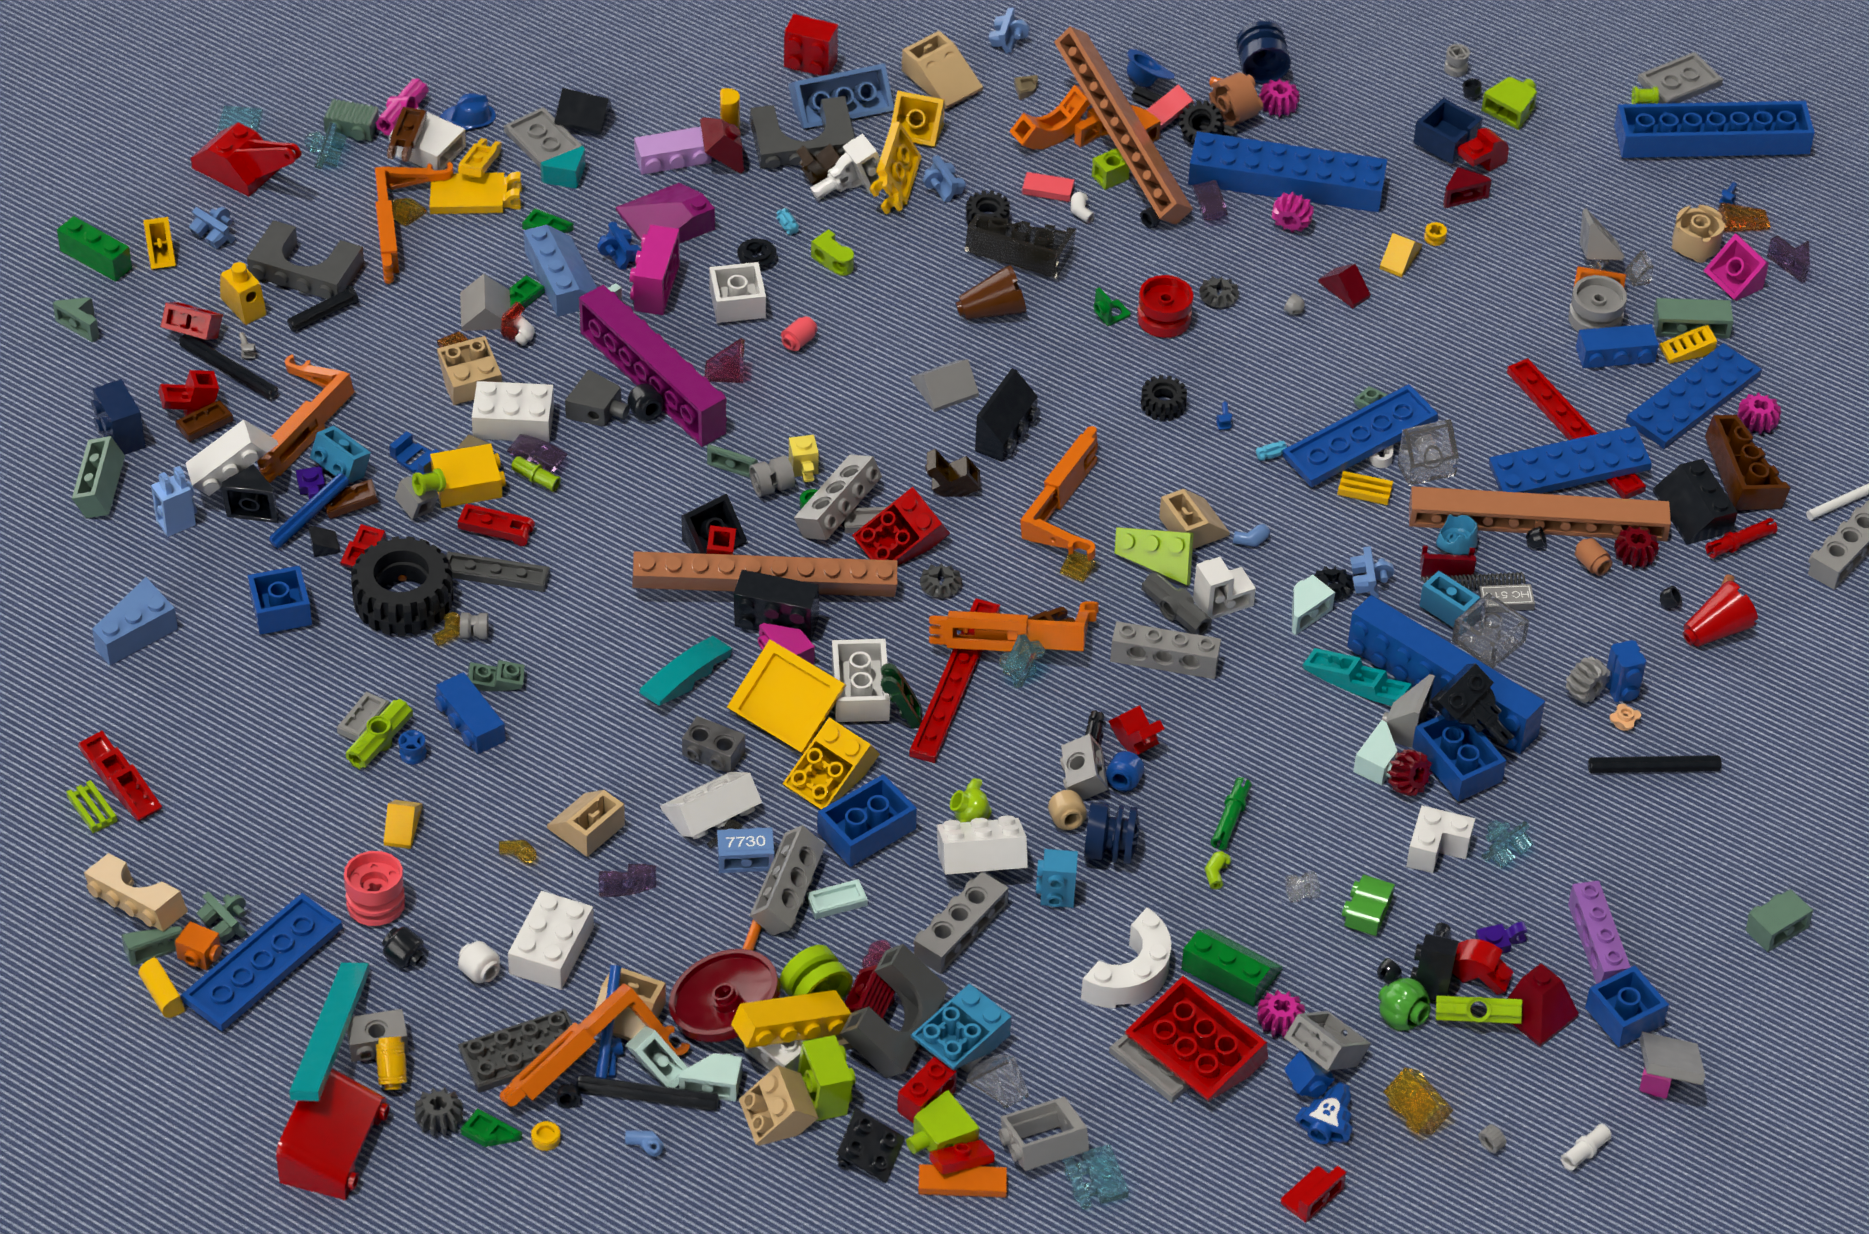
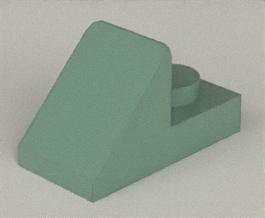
[53,297,99,343]

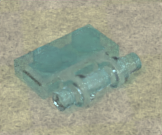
[1063,1144,1129,1210]

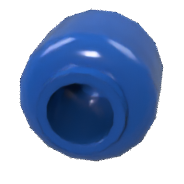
[1106,751,1144,791]

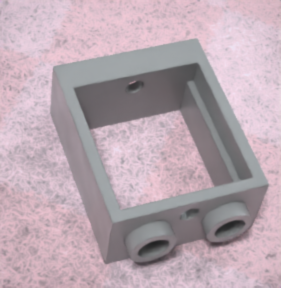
[1284,1011,1371,1071]
[998,1096,1089,1171]

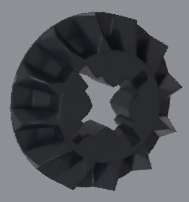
[737,238,777,268]
[1315,565,1354,600]

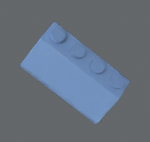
[788,63,894,129]
[524,225,597,317]

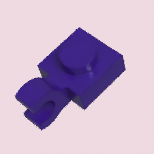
[295,466,325,500]
[1475,922,1528,954]

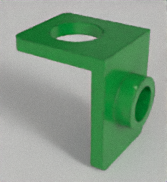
[1094,287,1131,326]

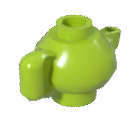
[950,778,991,823]

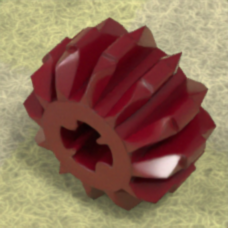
[1614,526,1659,569]
[1387,749,1433,796]

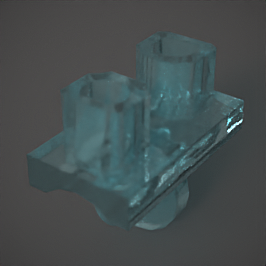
[305,122,347,169]
[999,634,1045,688]
[1481,820,1534,868]

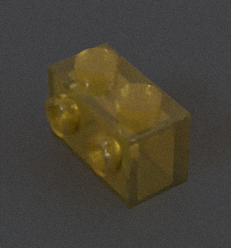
[1383,1067,1454,1135]

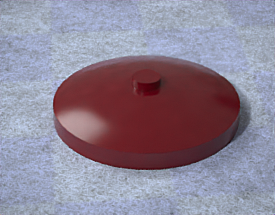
[669,949,781,1042]

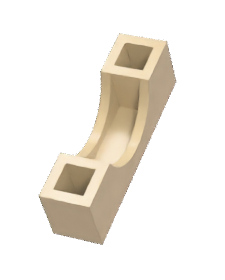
[84,853,188,931]

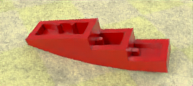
[78,730,162,821]

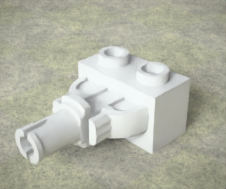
[810,134,880,201]

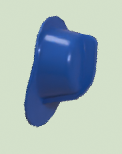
[1126,49,1175,87]
[439,93,496,131]

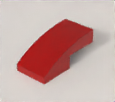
[340,524,386,568]

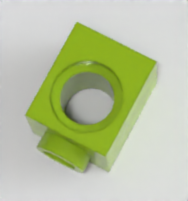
[1091,148,1130,190]

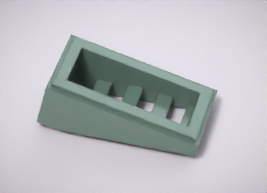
[121,926,182,966]

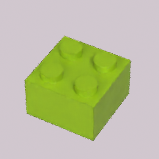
[797,1035,856,1121]

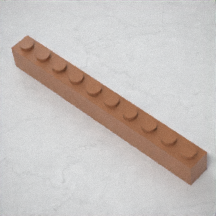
[1054,26,1193,225]
[1409,486,1671,541]
[632,551,897,597]

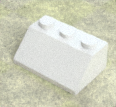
[186,420,278,496]
[660,772,762,839]

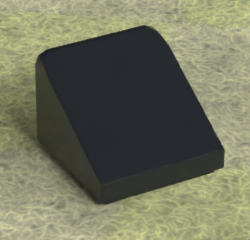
[309,526,340,557]

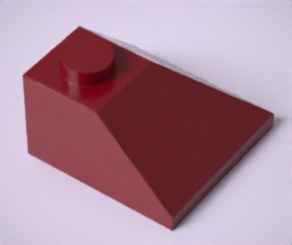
[700,117,744,174]
[1507,963,1579,1047]

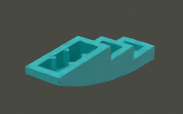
[639,636,733,706]
[1302,648,1412,706]

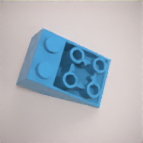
[911,983,1012,1070]

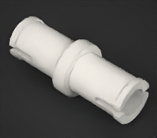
[1561,1124,1612,1170]

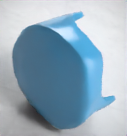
[1436,514,1478,555]

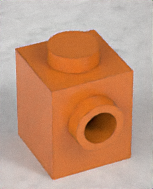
[175,921,222,970]

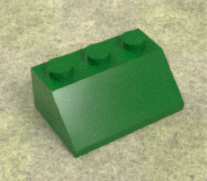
[1181,929,1282,1007]

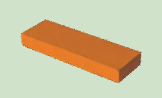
[918,1164,1007,1197]

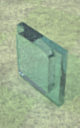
[216,106,262,135]

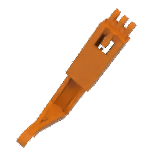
[375,161,454,284]
[257,354,354,483]
[1020,426,1098,561]
[929,601,1099,652]
[499,983,690,1106]

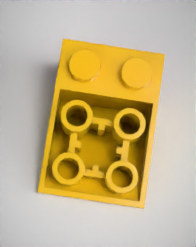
[782,717,880,809]

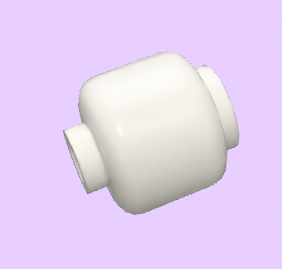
[458,941,500,983]

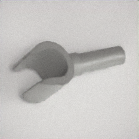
[239,332,256,358]

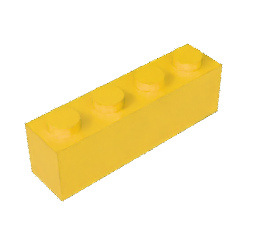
[731,990,851,1048]

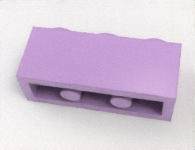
[634,127,712,175]

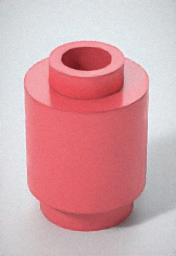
[781,316,817,351]

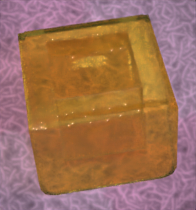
[392,198,427,226]
[1059,551,1096,583]

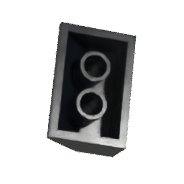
[975,368,1039,462]
[1653,459,1738,545]

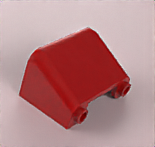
[276,1068,390,1200]

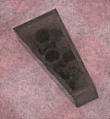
[965,215,1076,279]

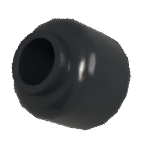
[627,383,664,421]
[382,927,425,968]

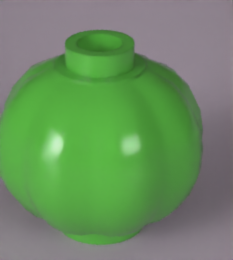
[1378,978,1431,1031]

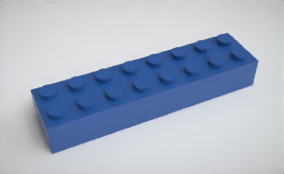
[1614,101,1815,158]
[1188,132,1388,213]
[1347,595,1545,754]

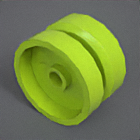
[779,944,853,1000]

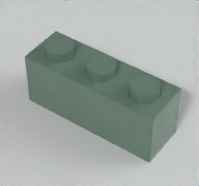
[1653,298,1733,339]
[72,436,125,518]

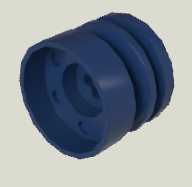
[1236,21,1291,85]
[1084,802,1140,865]

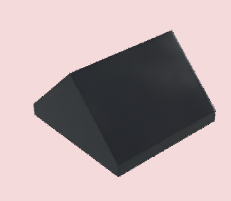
[554,88,612,135]
[221,464,279,523]
[681,494,747,554]

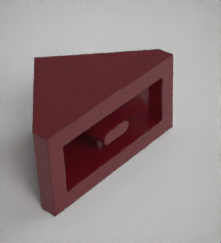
[1443,167,1492,209]
[1318,263,1371,309]

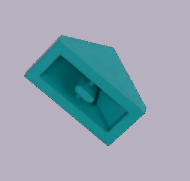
[540,146,586,189]

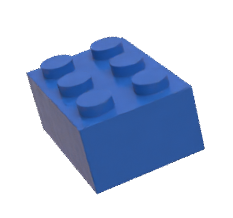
[1412,715,1506,802]
[817,774,917,867]

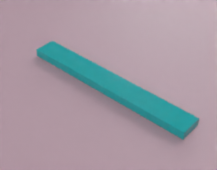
[289,963,370,1101]

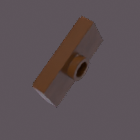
[175,400,234,442]
[325,479,379,519]

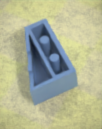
[92,577,178,665]

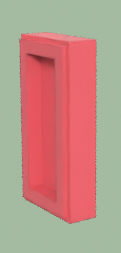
[1146,84,1194,131]
[1022,172,1074,202]

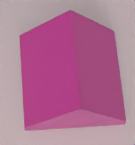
[1703,233,1769,301]

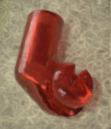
[500,302,525,340]

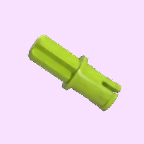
[511,456,561,492]

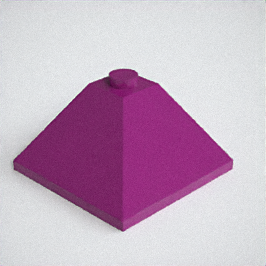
[615,182,715,244]

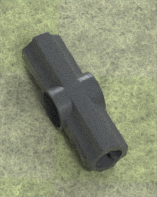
[1141,572,1212,635]

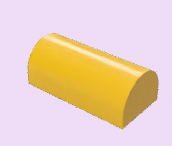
[720,88,740,130]
[138,957,185,1018]

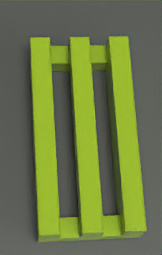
[66,780,117,833]

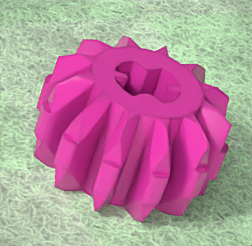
[1259,78,1300,117]
[1272,191,1314,233]
[1737,392,1781,435]
[1257,989,1305,1039]

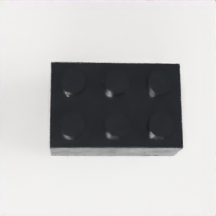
[734,570,819,641]

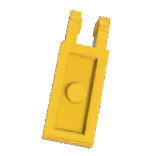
[458,138,502,178]

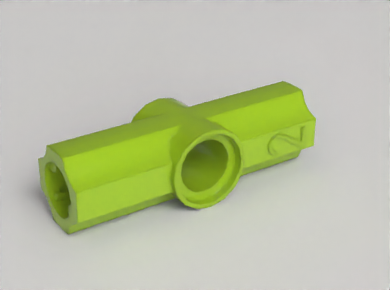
[346,699,413,769]
[1436,995,1522,1024]

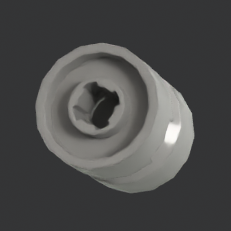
[749,455,795,497]

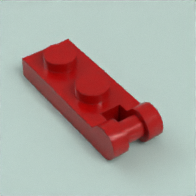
[457,504,535,546]

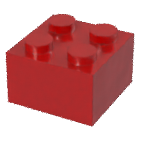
[784,14,838,76]

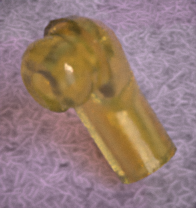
[432,612,460,646]
[499,840,536,863]

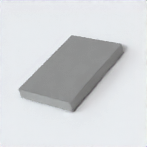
[1637,52,1723,104]
[504,107,582,169]
[1640,1032,1705,1085]
[1109,1035,1190,1103]

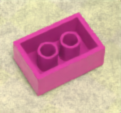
[630,225,680,315]

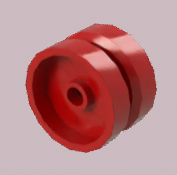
[1137,275,1194,338]

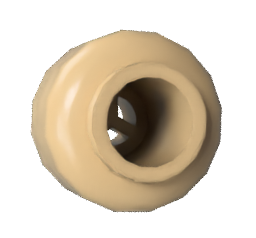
[1048,790,1087,830]

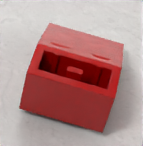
[852,487,950,566]

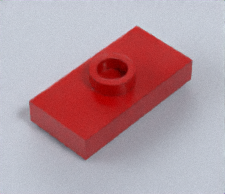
[929,1139,995,1175]

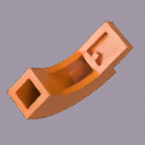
[1009,85,1091,149]
[1074,105,1161,147]

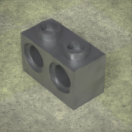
[682,716,745,773]

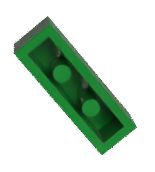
[57,216,132,282]

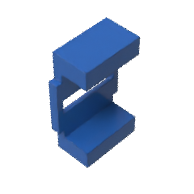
[389,431,440,474]

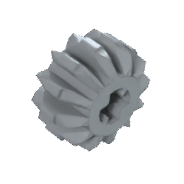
[1565,656,1610,703]

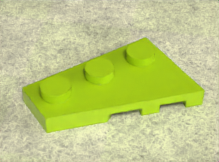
[1114,527,1194,585]

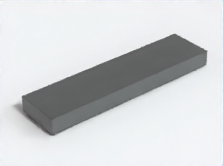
[446,551,550,592]

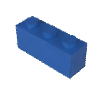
[1576,324,1659,368]
[434,672,506,755]

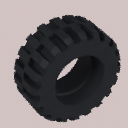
[351,536,454,636]

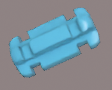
[777,208,799,235]
[1256,441,1287,461]

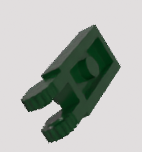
[881,663,921,728]

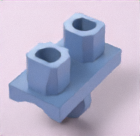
[989,8,1030,53]
[922,156,966,202]
[188,207,236,249]
[1350,546,1394,598]

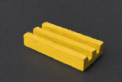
[1337,471,1393,505]

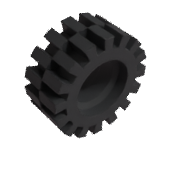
[1179,100,1225,145]
[966,190,1010,234]
[1141,375,1187,422]

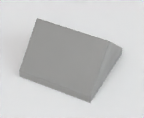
[1580,208,1625,260]
[460,274,512,331]
[911,359,979,412]

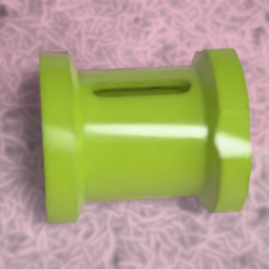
[1631,86,1659,104]
[412,468,446,496]

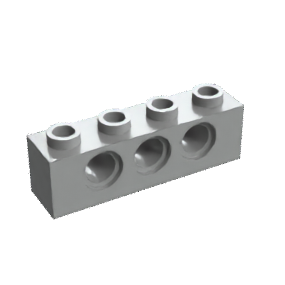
[794,455,882,540]
[1808,500,1869,590]
[1110,621,1221,679]
[750,825,825,936]
[913,872,1009,974]

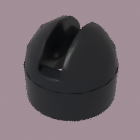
[1462,78,1482,99]
[1140,207,1161,228]
[1526,526,1547,549]
[1660,586,1682,608]
[1377,958,1402,983]
[556,1083,580,1108]

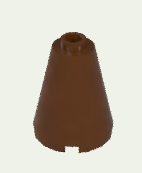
[955,265,1027,320]

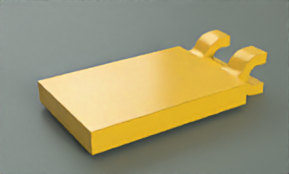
[870,121,922,214]
[429,172,522,214]

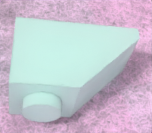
[1292,575,1335,635]
[1353,720,1397,786]
[625,1026,688,1088]
[679,1053,742,1102]

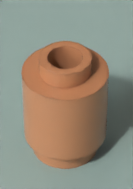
[1575,538,1613,576]

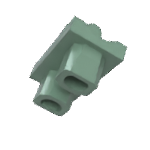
[196,891,248,943]

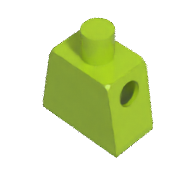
[1481,77,1537,130]
[906,1090,980,1154]

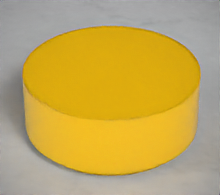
[531,1121,561,1151]

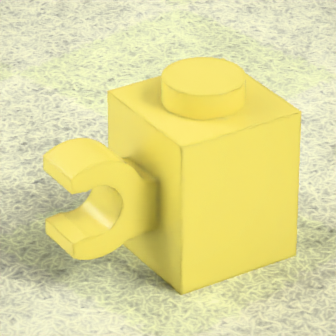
[789,435,819,482]

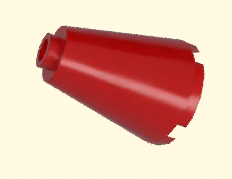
[1682,581,1758,647]

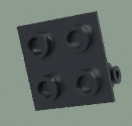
[836,1108,905,1183]

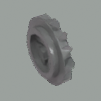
[1199,276,1239,307]
[920,563,962,598]

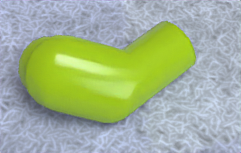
[1204,851,1231,890]

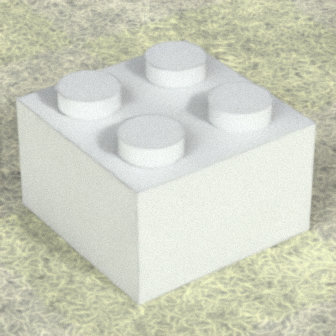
[709,262,766,323]

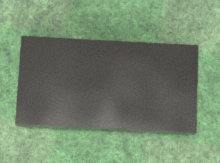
[458,1009,586,1093]

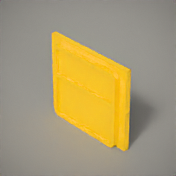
[727,639,846,754]

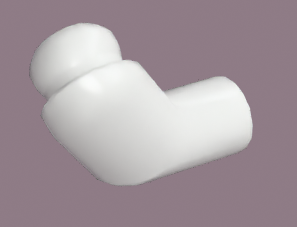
[1071,192,1095,224]
[512,314,535,346]

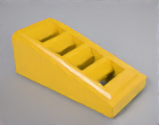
[1659,325,1717,364]

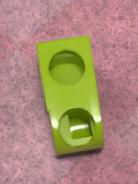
[811,229,854,276]

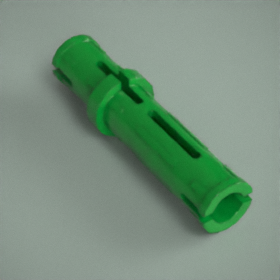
[1210,777,1252,850]

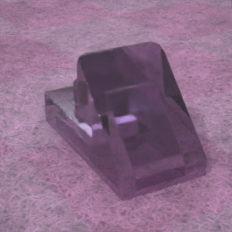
[1767,235,1810,283]

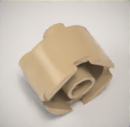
[1672,205,1725,263]

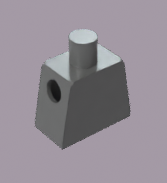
[565,370,630,427]

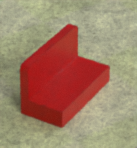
[1280,1165,1346,1223]

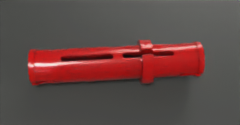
[1705,518,1778,558]

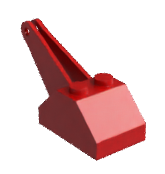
[191,122,302,197]

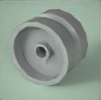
[1568,275,1627,332]

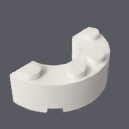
[1081,908,1171,1008]

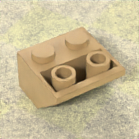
[437,336,502,405]
[1159,489,1230,549]
[547,790,625,857]
[595,968,666,1041]
[739,1065,818,1146]

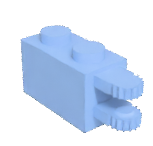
[151,466,197,537]

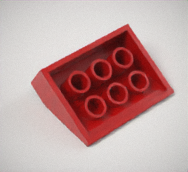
[1124,976,1268,1102]

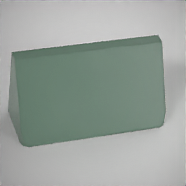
[707,444,759,478]

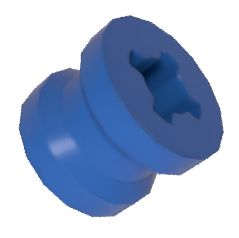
[398,730,427,765]

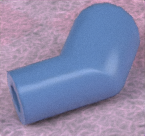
[1233,524,1270,547]
[625,1130,664,1157]

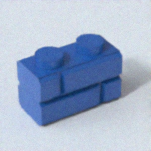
[1606,640,1647,702]

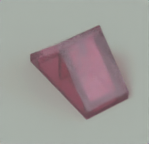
[705,338,745,383]

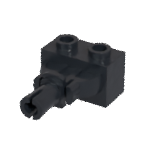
[1429,663,1514,747]
[1410,922,1459,1000]

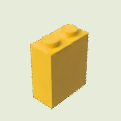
[430,443,506,508]

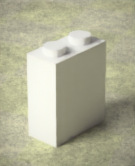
[389,108,466,171]

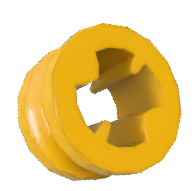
[1424,222,1447,246]

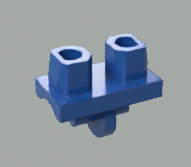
[597,222,641,269]

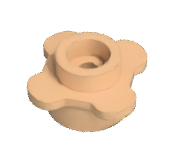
[1610,704,1641,731]

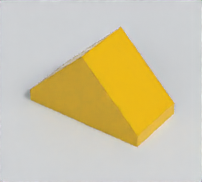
[143,217,176,269]
[1380,233,1422,277]
[383,800,423,849]

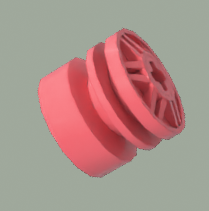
[344,851,405,926]

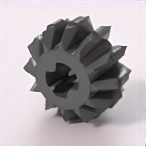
[414,1087,463,1137]

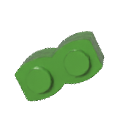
[1342,874,1395,936]

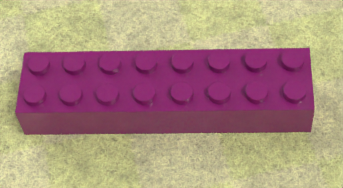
[579,285,727,447]

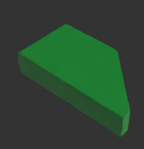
[522,208,574,233]
[509,275,545,317]
[461,1108,522,1147]

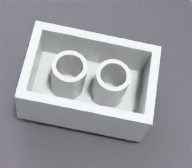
[472,381,554,443]
[832,639,890,722]
[937,816,1028,875]
[508,891,594,990]

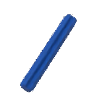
[269,473,349,548]

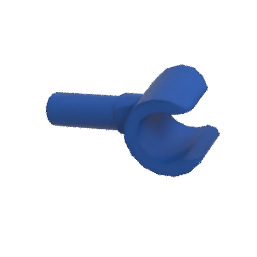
[1719,182,1737,208]
[1216,402,1232,430]
[609,1038,623,1078]

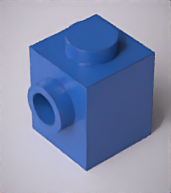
[1284,1050,1335,1098]

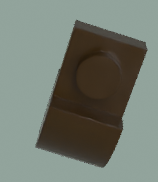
[796,144,842,185]
[925,448,981,497]

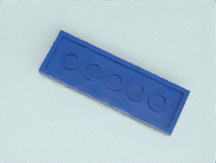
[1626,343,1762,449]
[1282,384,1438,487]
[1489,426,1652,494]
[181,893,343,1031]

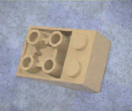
[902,31,983,109]

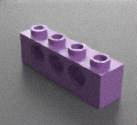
[1568,881,1630,984]

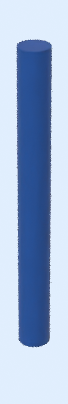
[595,965,622,1078]

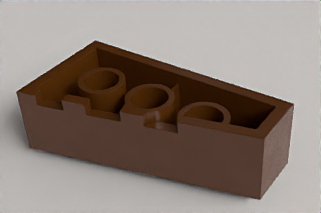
[1705,415,1790,510]

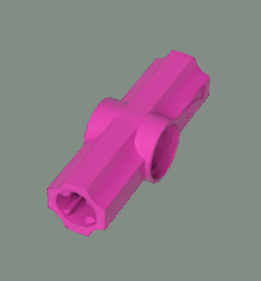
[376,79,429,135]

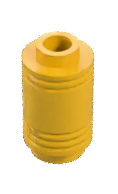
[376,1036,407,1090]

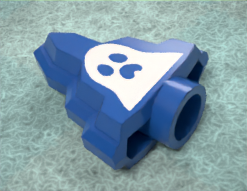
[1295,1082,1353,1144]

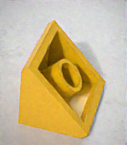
[891,91,945,147]

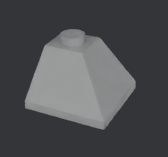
[1382,674,1435,748]

